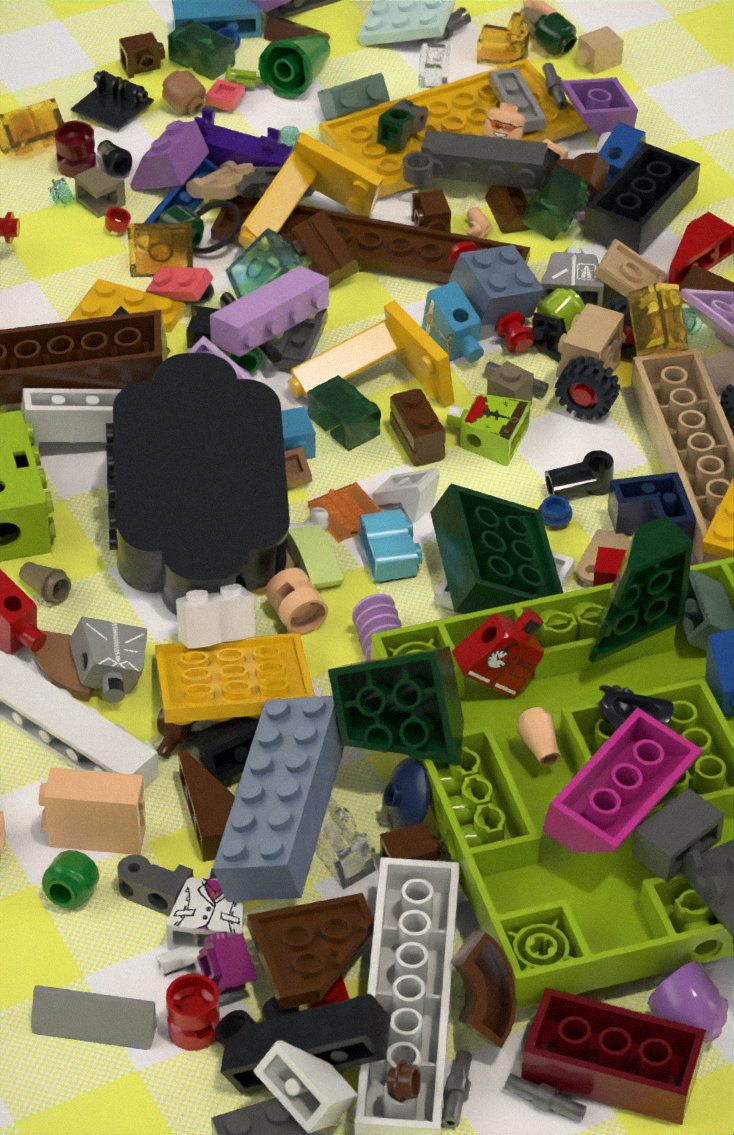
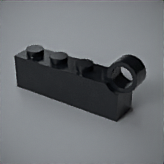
[215,994,391,1095]

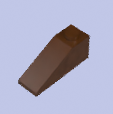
[178,750,235,862]

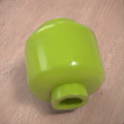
[537,288,585,333]

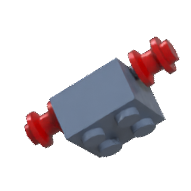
[448,241,544,353]

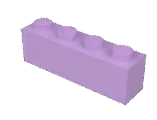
[210,266,329,357]

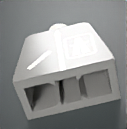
[541,246,604,307]

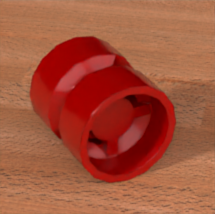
[166,974,220,1051]

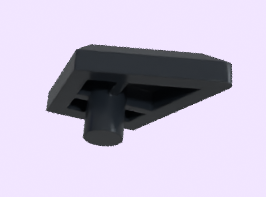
[532,312,567,363]

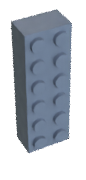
[212,695,344,902]

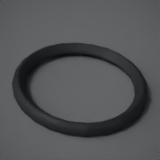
[190,201,242,254]

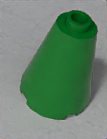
[258,34,331,99]

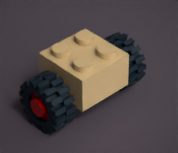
[554,296,658,420]

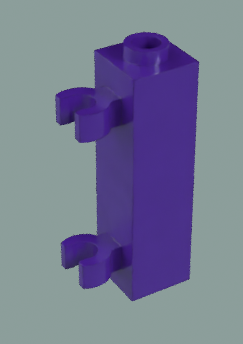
[194,108,294,168]

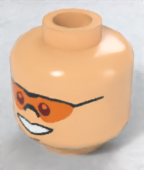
[483,102,526,140]

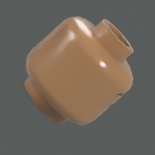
[162,70,206,115]

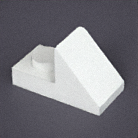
[371,467,440,523]

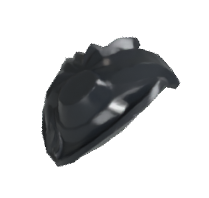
[597,685,674,729]

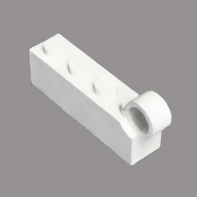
[21,388,122,446]

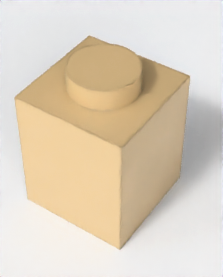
[576,26,624,75]

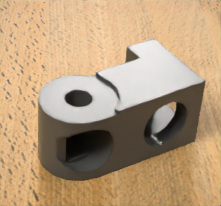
[117,854,194,916]

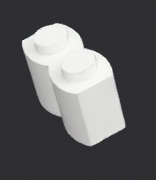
[176,584,256,648]

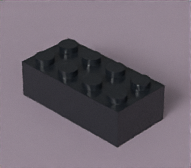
[584,143,701,255]

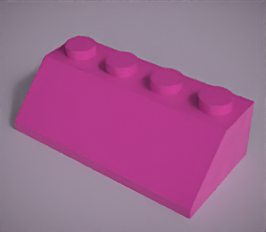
[542,708,702,853]

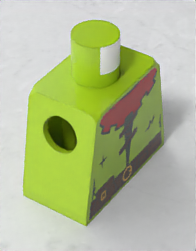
[446,394,531,467]

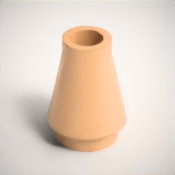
[517,707,561,766]

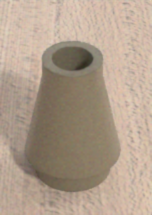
[19,562,71,603]

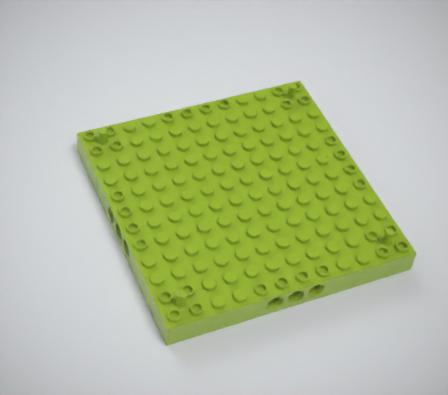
[371,557,734,1009]

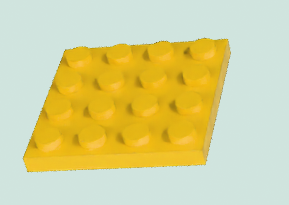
[155,633,315,725]

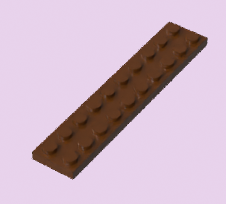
[211,194,531,283]

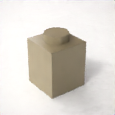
[487,361,534,405]

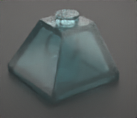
[225,228,303,299]

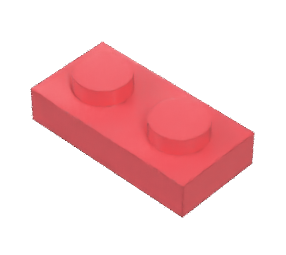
[145,267,214,301]

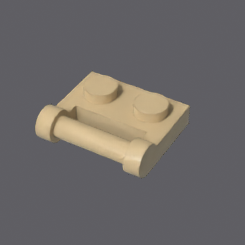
[186,160,256,199]

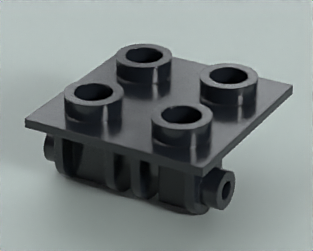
[70,70,154,131]

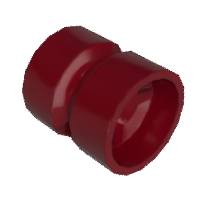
[55,120,97,178]

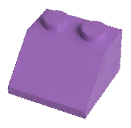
[560,77,638,138]
[130,120,209,190]

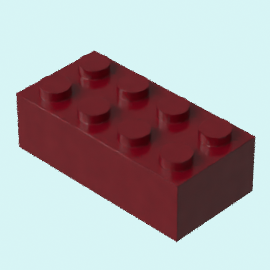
[521,987,706,1125]

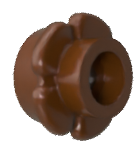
[387,1060,421,1103]

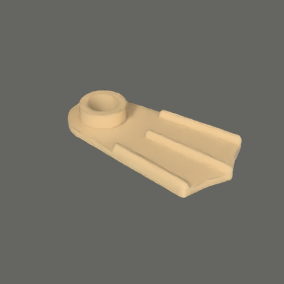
[576,529,631,585]

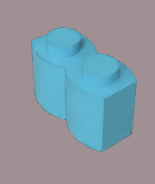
[359,509,423,582]

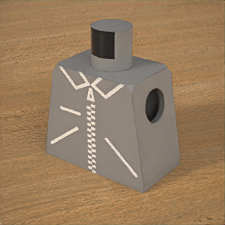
[69,616,148,703]

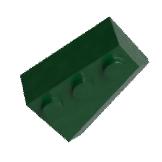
[589,515,693,664]
[328,646,464,765]

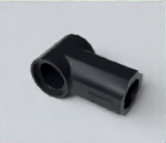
[545,450,614,497]

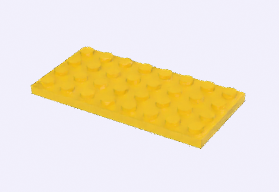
[319,59,587,199]

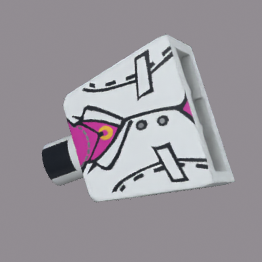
[166,868,243,950]

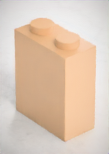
[38,767,147,855]

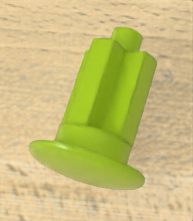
[225,64,262,88]

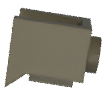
[74,166,126,218]

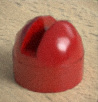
[105,207,131,234]

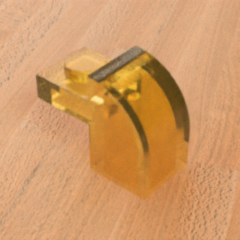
[476,12,530,67]

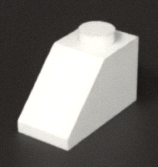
[253,1040,358,1133]

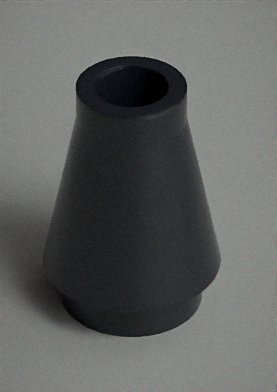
[97,140,132,177]

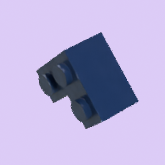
[607,472,696,541]

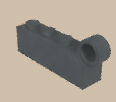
[403,130,548,190]

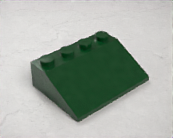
[430,483,563,615]

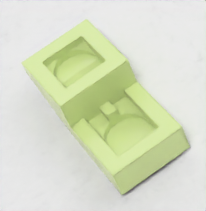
[286,525,344,589]

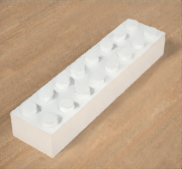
[354,857,460,1135]

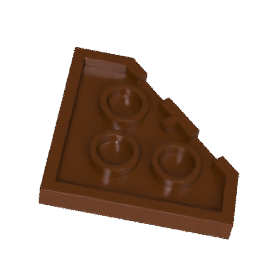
[247,893,374,1009]

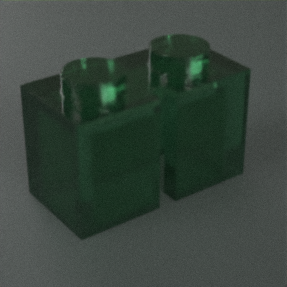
[168,20,236,81]
[521,164,589,241]
[307,375,381,451]

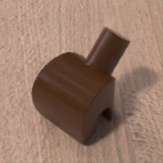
[156,708,199,759]

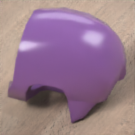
[647,960,729,1043]

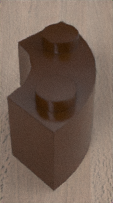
[450,929,517,1049]

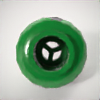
[41,850,99,909]

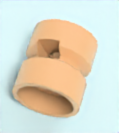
[265,568,328,635]

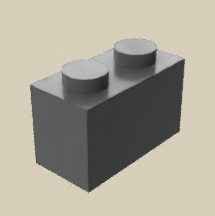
[632,788,725,883]

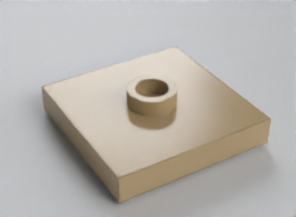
[593,239,667,309]

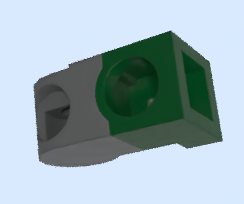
[377,99,428,151]

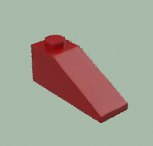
[667,211,734,294]

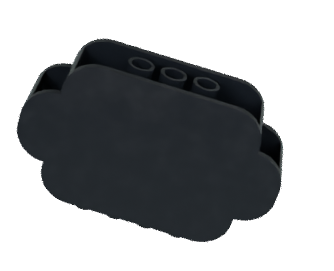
[106,353,290,616]

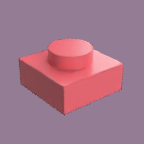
[205,79,245,111]

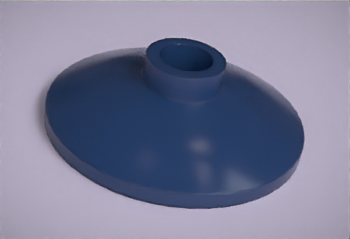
[384,758,430,830]

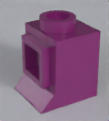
[197,931,257,996]

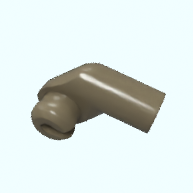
[519,7,541,39]

